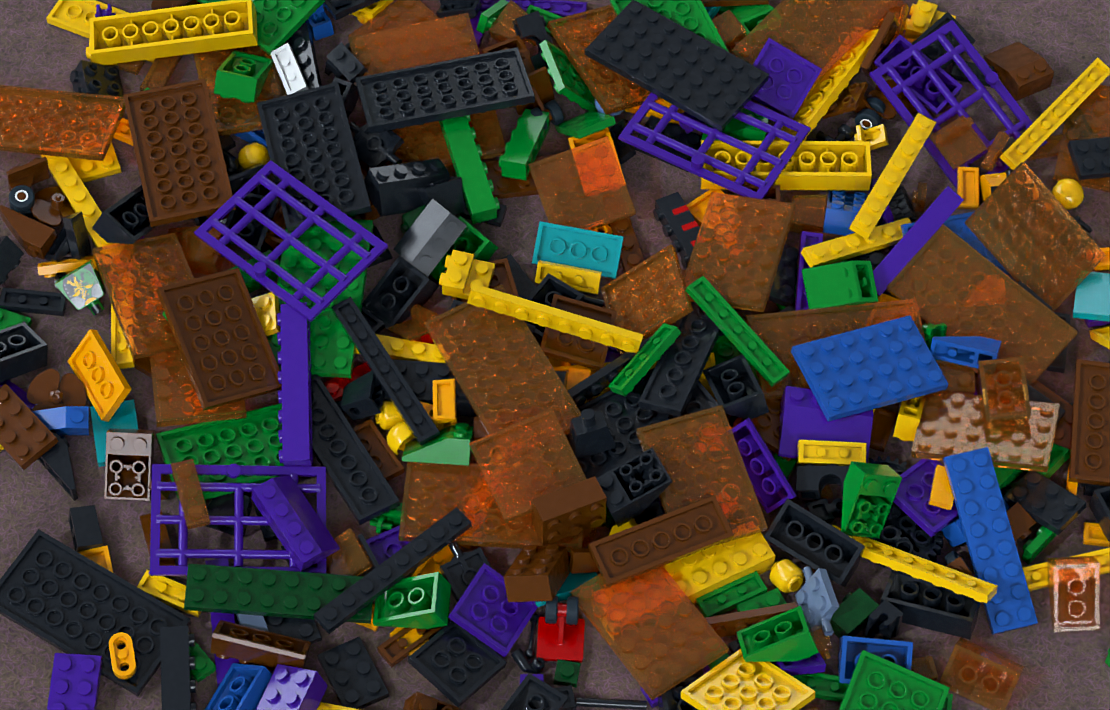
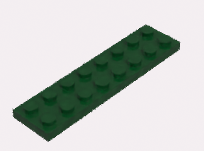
[184,564,372,624]

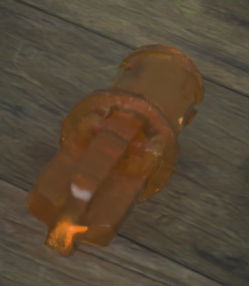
[981,131,1009,171]

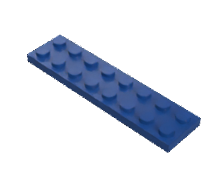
[943,447,1038,635]

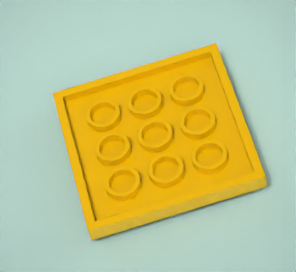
[681,649,816,710]

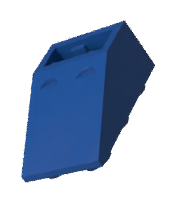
[823,190,868,236]

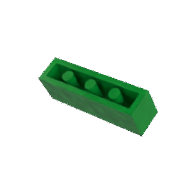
[499,109,550,180]

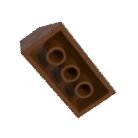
[211,620,311,670]

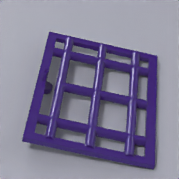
[869,20,1047,189]
[618,93,811,204]
[194,160,388,322]
[149,464,327,576]

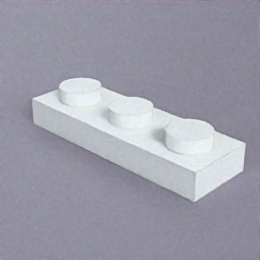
[270,43,309,95]

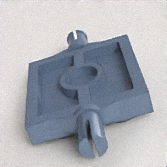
[795,566,839,636]

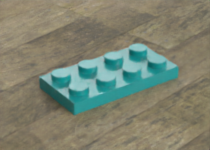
[532,221,624,279]

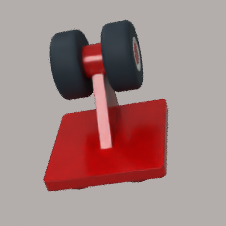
[536,596,585,662]

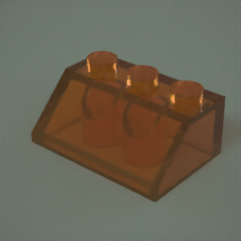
[939,638,1025,710]

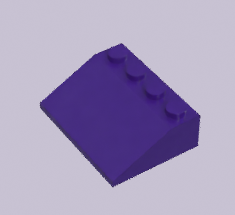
[778,386,873,466]

